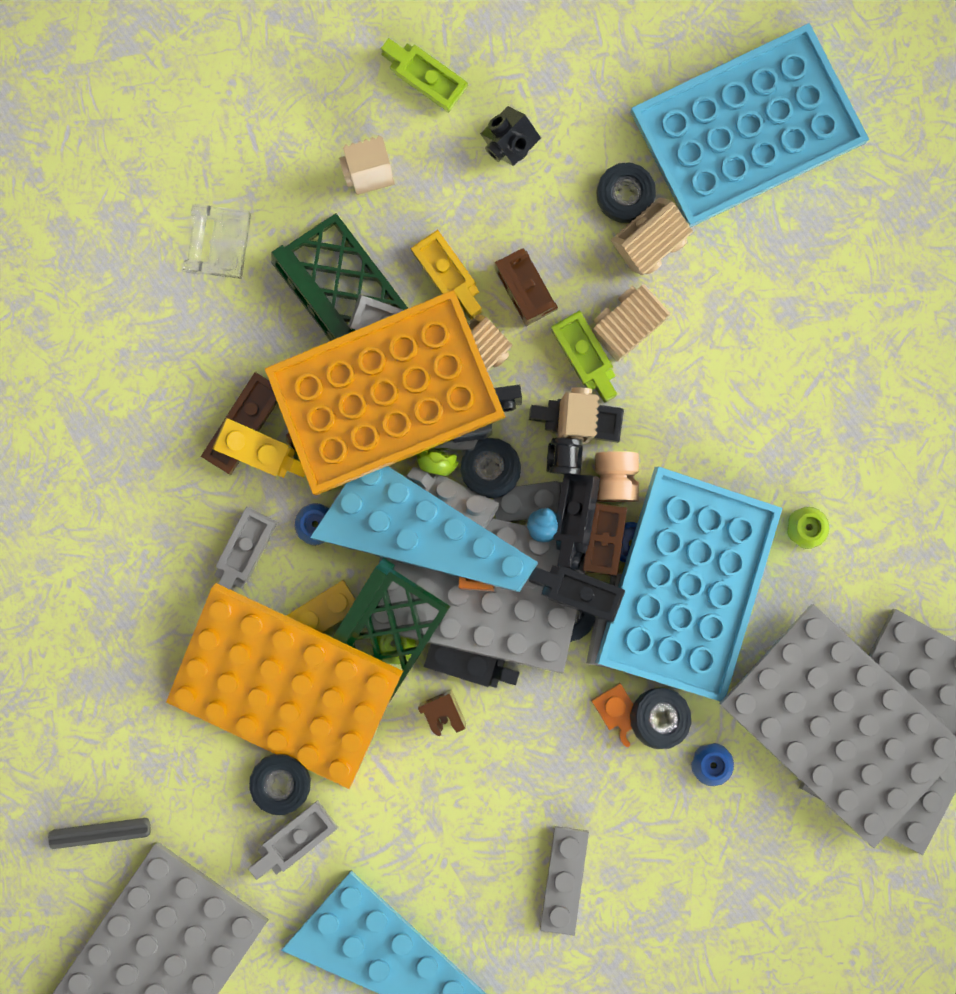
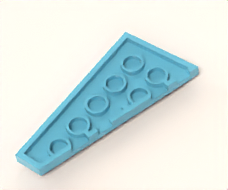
[310,466,538,592]
[281,870,486,994]

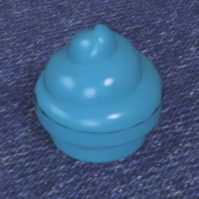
[527,508,558,542]

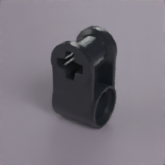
[546,438,583,475]

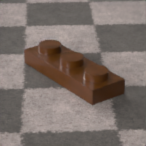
[200,372,278,475]

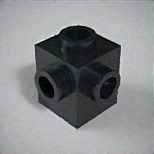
[480,106,541,166]

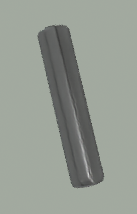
[48,818,151,849]

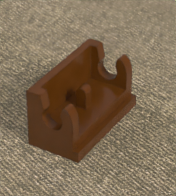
[495,248,558,327]
[583,503,628,576]
[418,689,466,736]

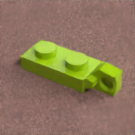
[381,38,468,113]
[550,310,617,403]

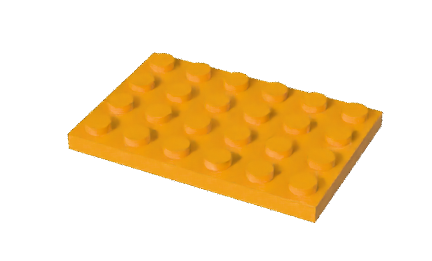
[265,290,506,496]
[166,583,403,789]

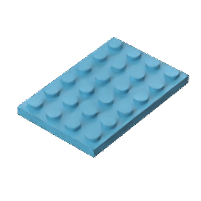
[630,23,869,228]
[595,466,783,702]

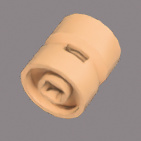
[595,451,639,502]

